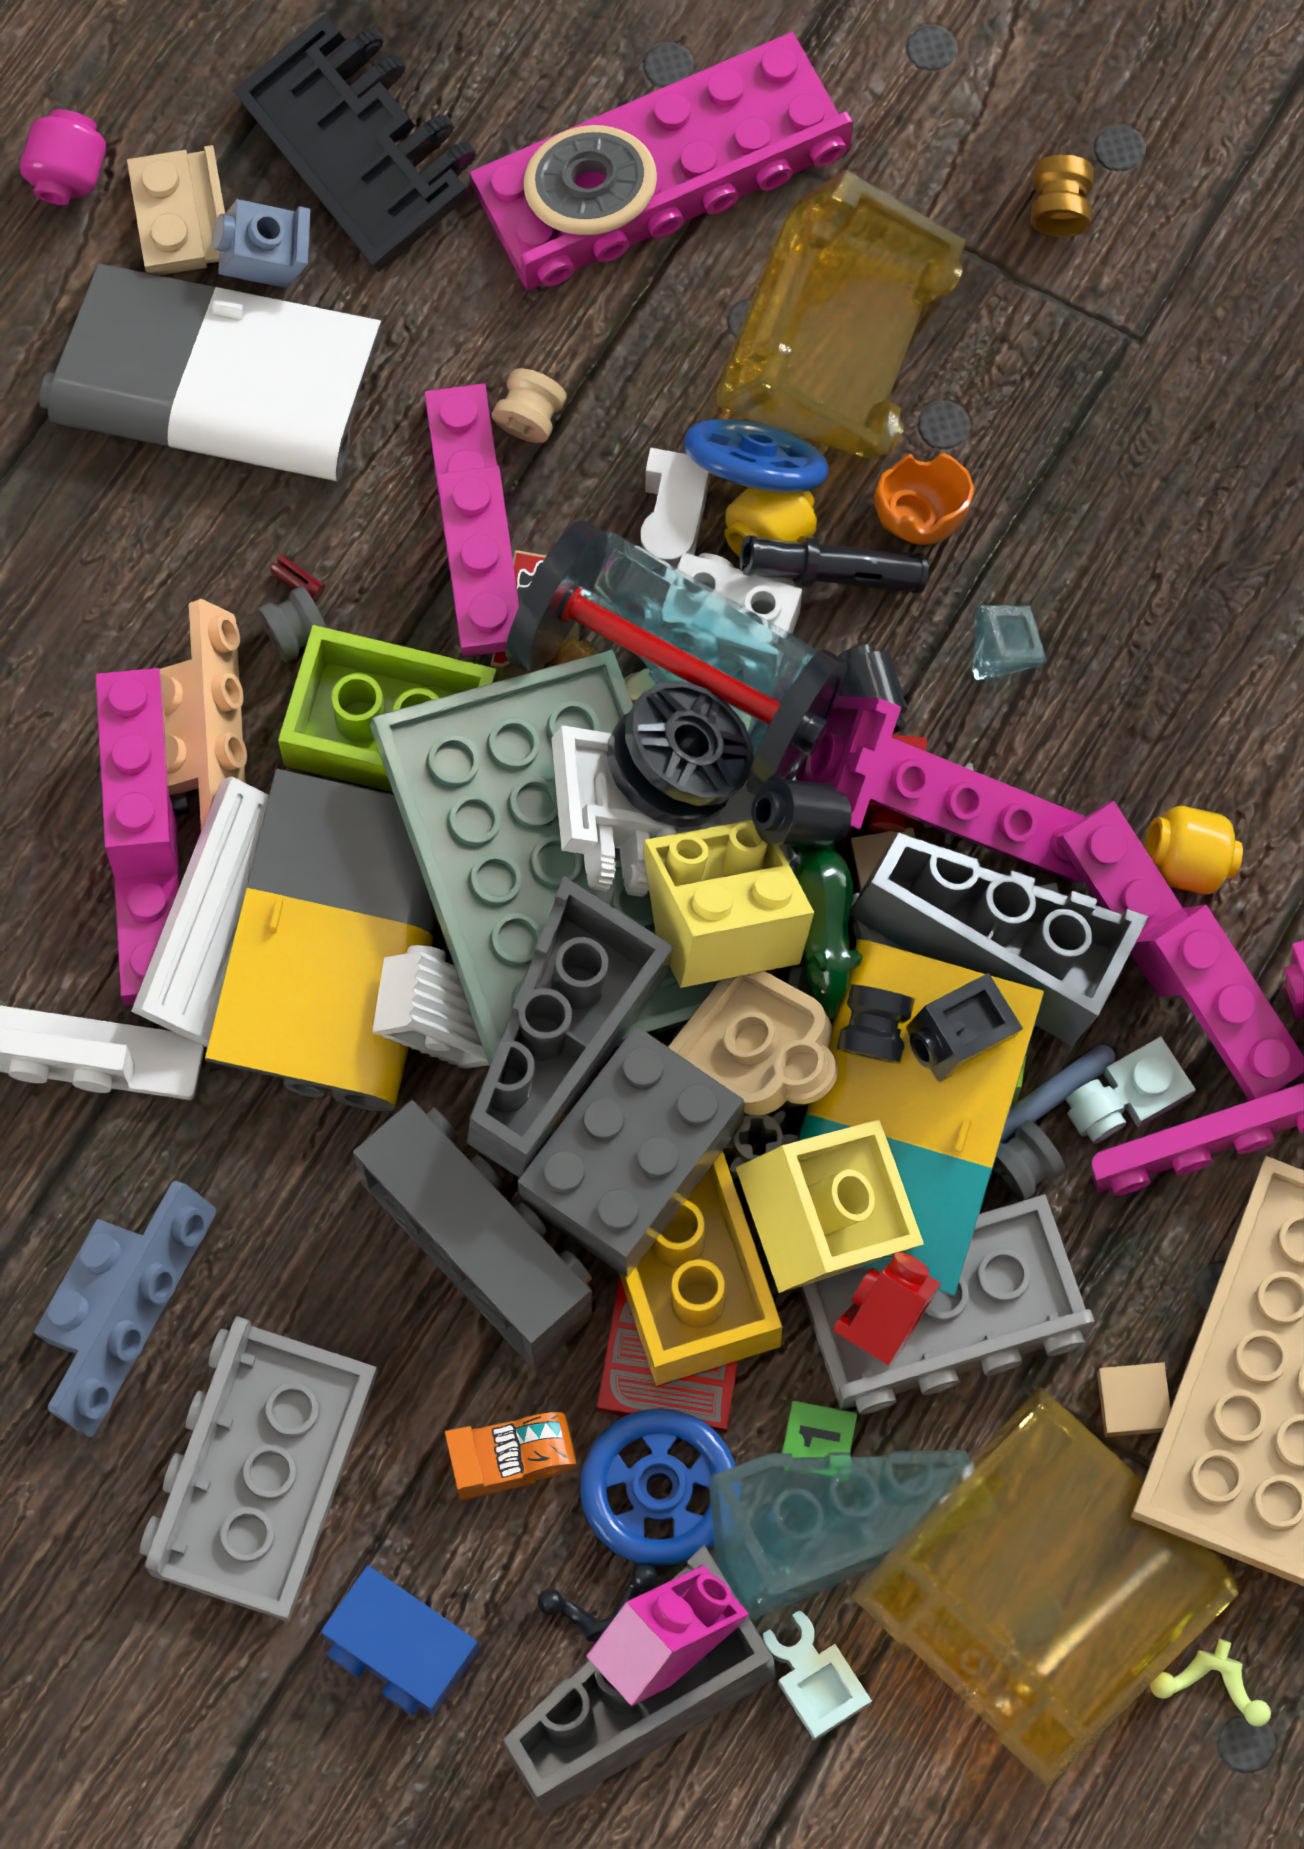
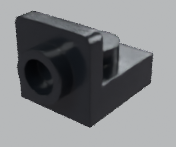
[906,973,1023,1082]

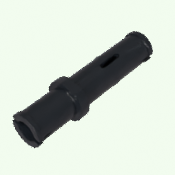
[740,535,929,594]

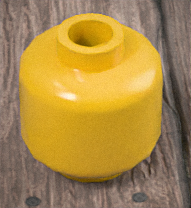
[725,487,817,558]
[1143,806,1243,895]

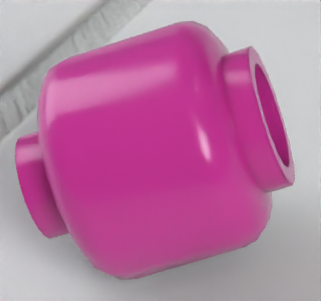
[20,109,106,205]

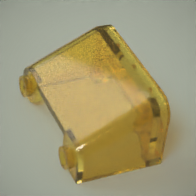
[716,170,966,460]

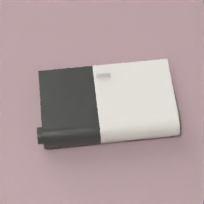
[40,263,381,481]

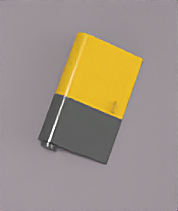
[205,769,438,1112]

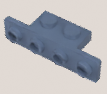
[34,1181,216,1437]

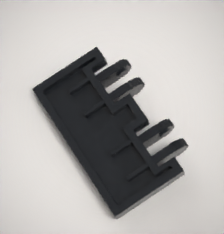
[233,14,477,272]

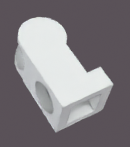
[641,448,711,578]

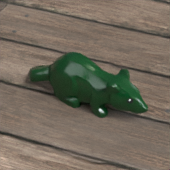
[789,843,863,1019]

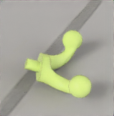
[1150,1639,1271,1727]

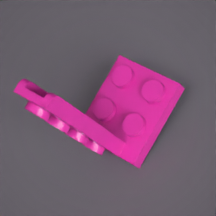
[795,696,1086,883]
[1092,940,1304,1196]

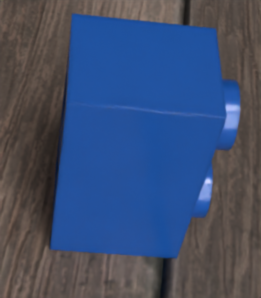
[321,1565,480,1717]

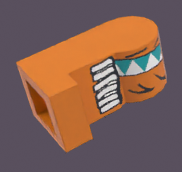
[445,1412,578,1501]

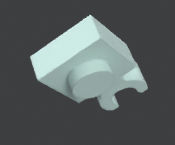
[763,1611,872,1741]

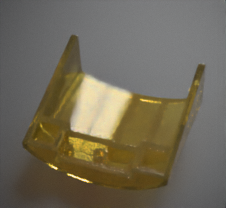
[851,1386,1238,1787]

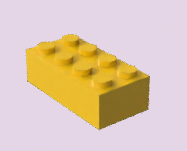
[619,1151,782,1386]

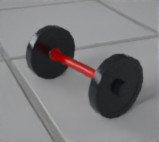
[505,520,848,796]

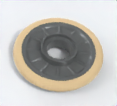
[524,125,657,235]

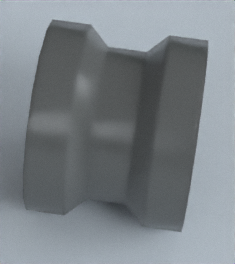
[257,586,327,663]
[992,1120,1066,1202]

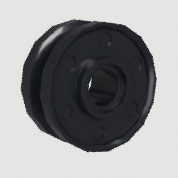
[607,681,753,827]

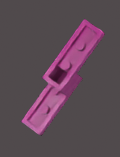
[424,383,519,657]
[96,668,181,1005]
[1056,801,1304,1101]

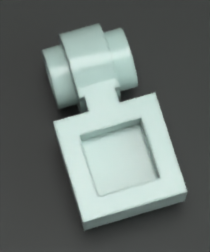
[1066,1037,1196,1144]

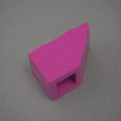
[587,1565,749,1706]

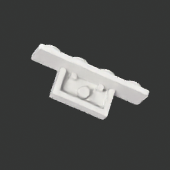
[0,1006,205,1100]

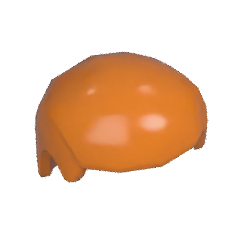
[873,453,975,545]

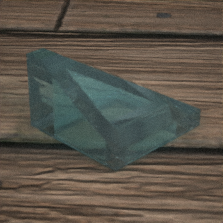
[972,606,1047,680]

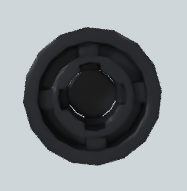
[837,984,915,1064]

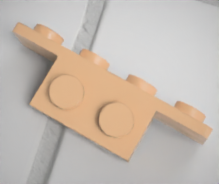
[160,599,247,831]

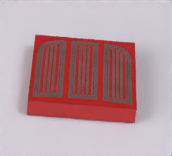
[597,1281,738,1433]

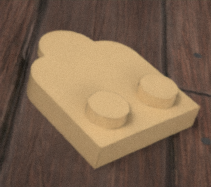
[668,971,838,1115]

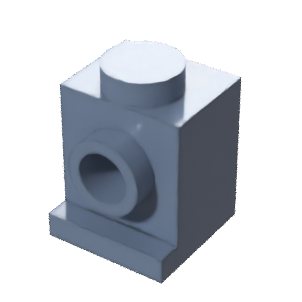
[212,199,310,288]

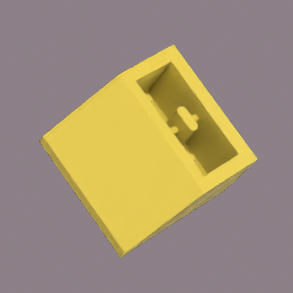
[643,820,814,988]

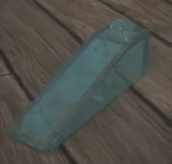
[589,532,819,760]
[709,1450,994,1620]

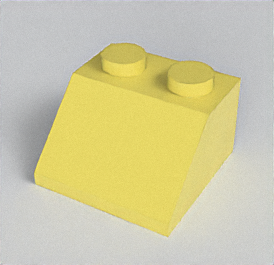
[735,1119,924,1293]

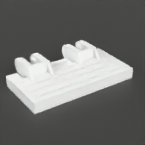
[551,725,797,897]
[131,777,269,1048]

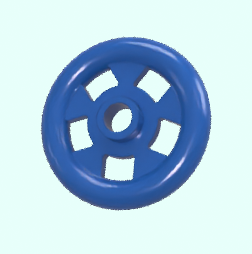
[684,419,829,493]
[580,1408,739,1566]

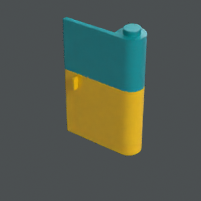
[798,939,1044,1295]

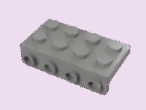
[800,1194,1095,1414]
[139,1316,378,1622]

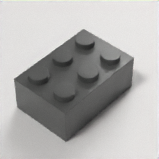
[517,1026,744,1278]

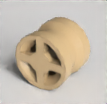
[492,368,567,443]

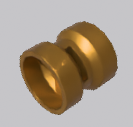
[1031,155,1094,237]

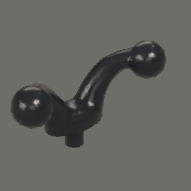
[537,1564,657,1642]

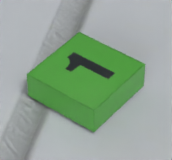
[779,1401,857,1482]

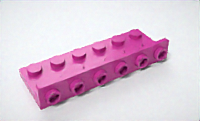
[469,31,853,291]

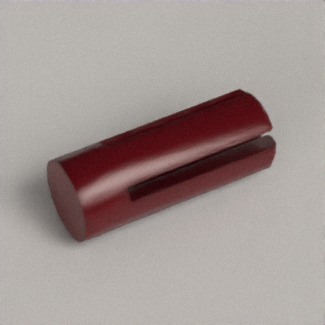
[270,556,325,602]

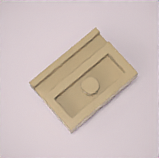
[127,145,225,276]

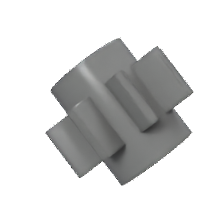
[723,1111,798,1180]

